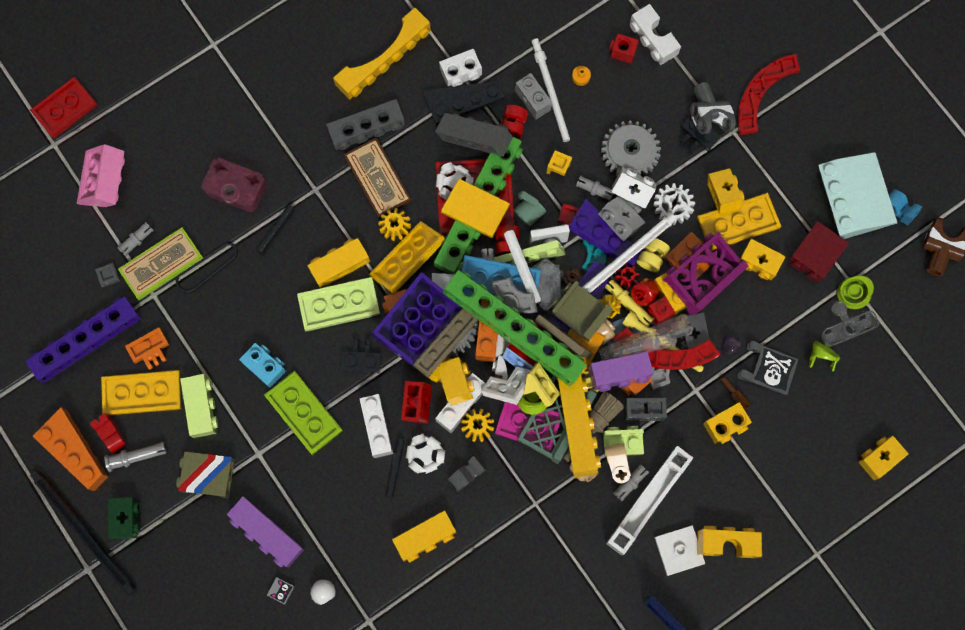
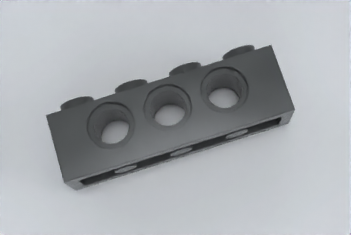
[326,99,405,150]

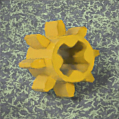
[598,295,621,318]

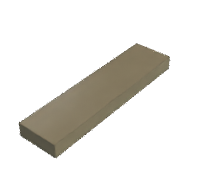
[413,308,479,378]

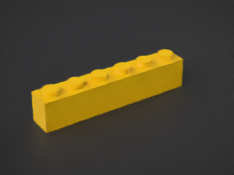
[558,358,601,478]

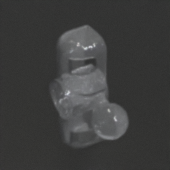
[821,301,879,347]

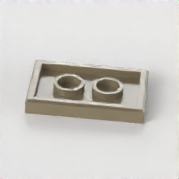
[535,315,593,359]

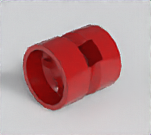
[501,105,528,139]
[495,225,520,256]

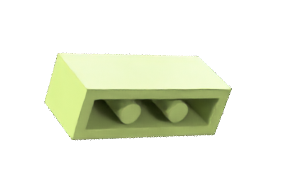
[180,374,218,438]

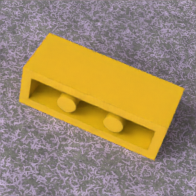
[307,238,370,288]
[392,511,456,563]

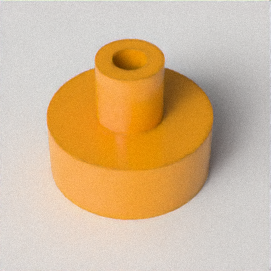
[572,66,591,86]

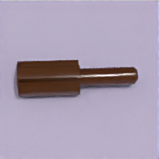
[721,376,752,411]

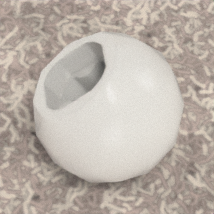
[310,579,336,605]

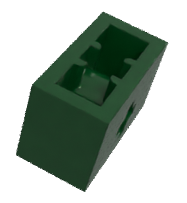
[108,497,140,540]

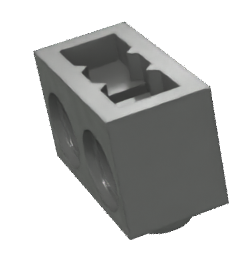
[624,398,667,421]

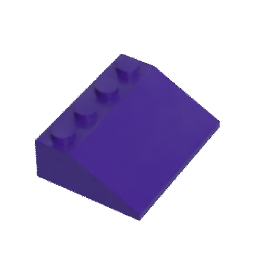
[371,272,462,370]

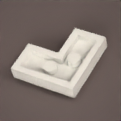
[481,366,530,405]

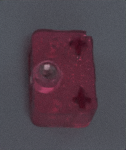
[201,157,267,212]

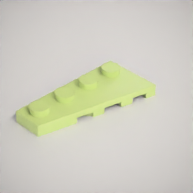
[494,240,566,265]

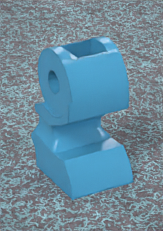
[889,189,922,226]

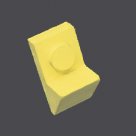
[524,362,560,407]

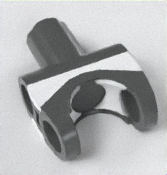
[690,82,736,134]

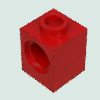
[609,34,639,64]
[646,296,675,326]

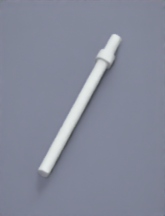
[531,39,570,142]

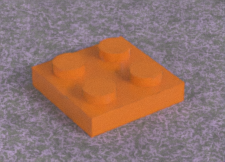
[664,232,718,283]

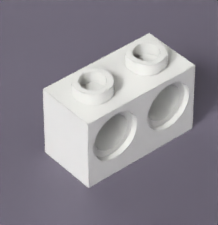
[439,49,482,87]

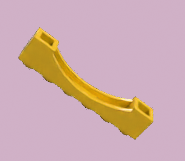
[333,8,431,100]

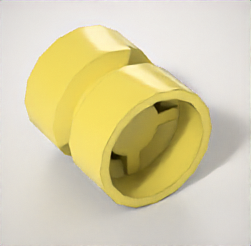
[637,238,670,273]

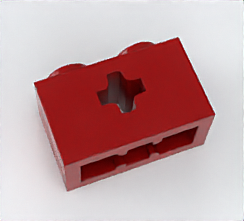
[401,381,432,424]

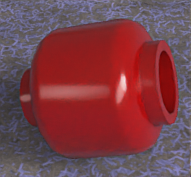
[631,278,659,306]

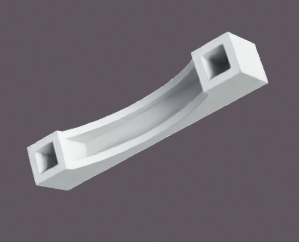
[606,446,693,556]

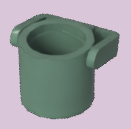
[514,191,547,227]

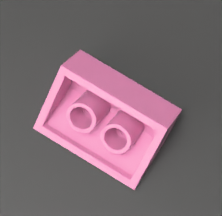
[77,144,125,207]

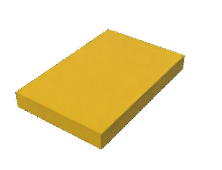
[441,179,510,238]

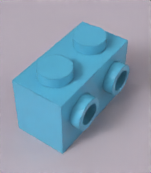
[239,343,286,388]

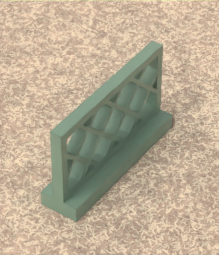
[518,375,597,464]

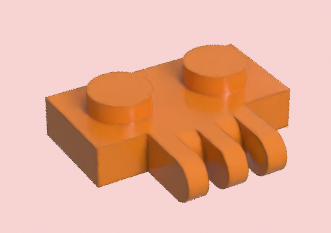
[125,327,170,370]

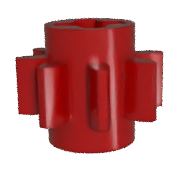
[615,264,640,289]

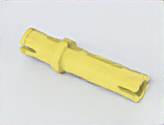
[605,279,654,327]

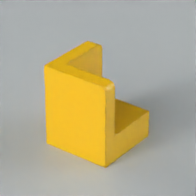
[546,150,572,176]

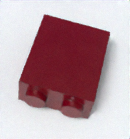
[788,221,849,283]

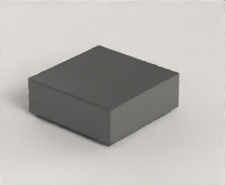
[95,262,121,288]

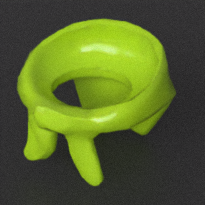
[808,341,840,371]

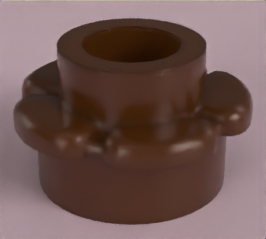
[564,268,582,285]

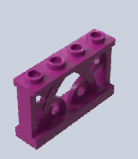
[662,232,748,316]

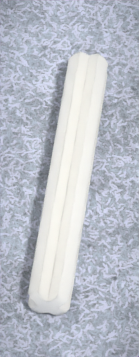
[504,230,541,303]

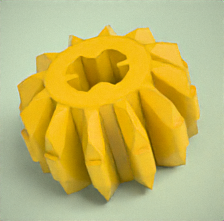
[379,208,411,241]
[462,409,494,442]

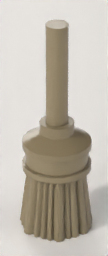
[562,391,625,462]

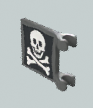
[737,341,798,395]

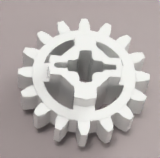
[653,183,695,225]

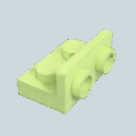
[603,426,644,457]

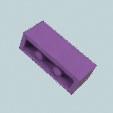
[588,352,654,392]

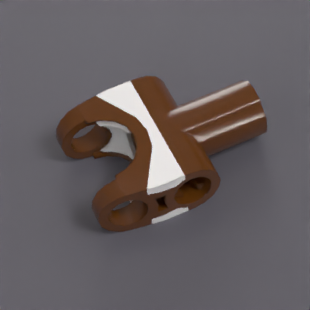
[922,217,965,277]

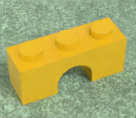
[698,526,762,558]

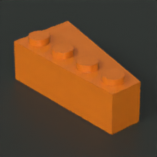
[33,407,108,491]

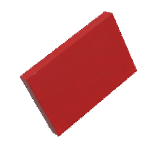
[30,77,98,139]

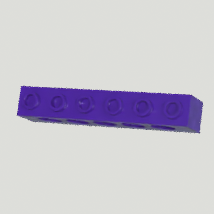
[25,296,142,383]

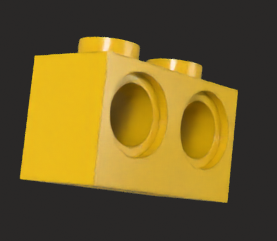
[703,402,752,444]

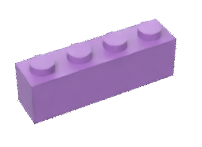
[227,497,305,568]

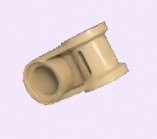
[605,442,630,483]

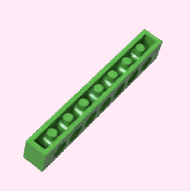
[434,137,523,274]
[443,270,587,387]

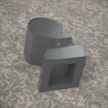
[448,456,487,492]

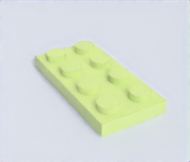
[297,277,380,332]

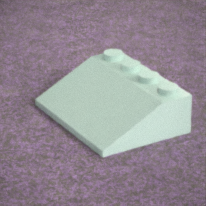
[818,152,897,239]

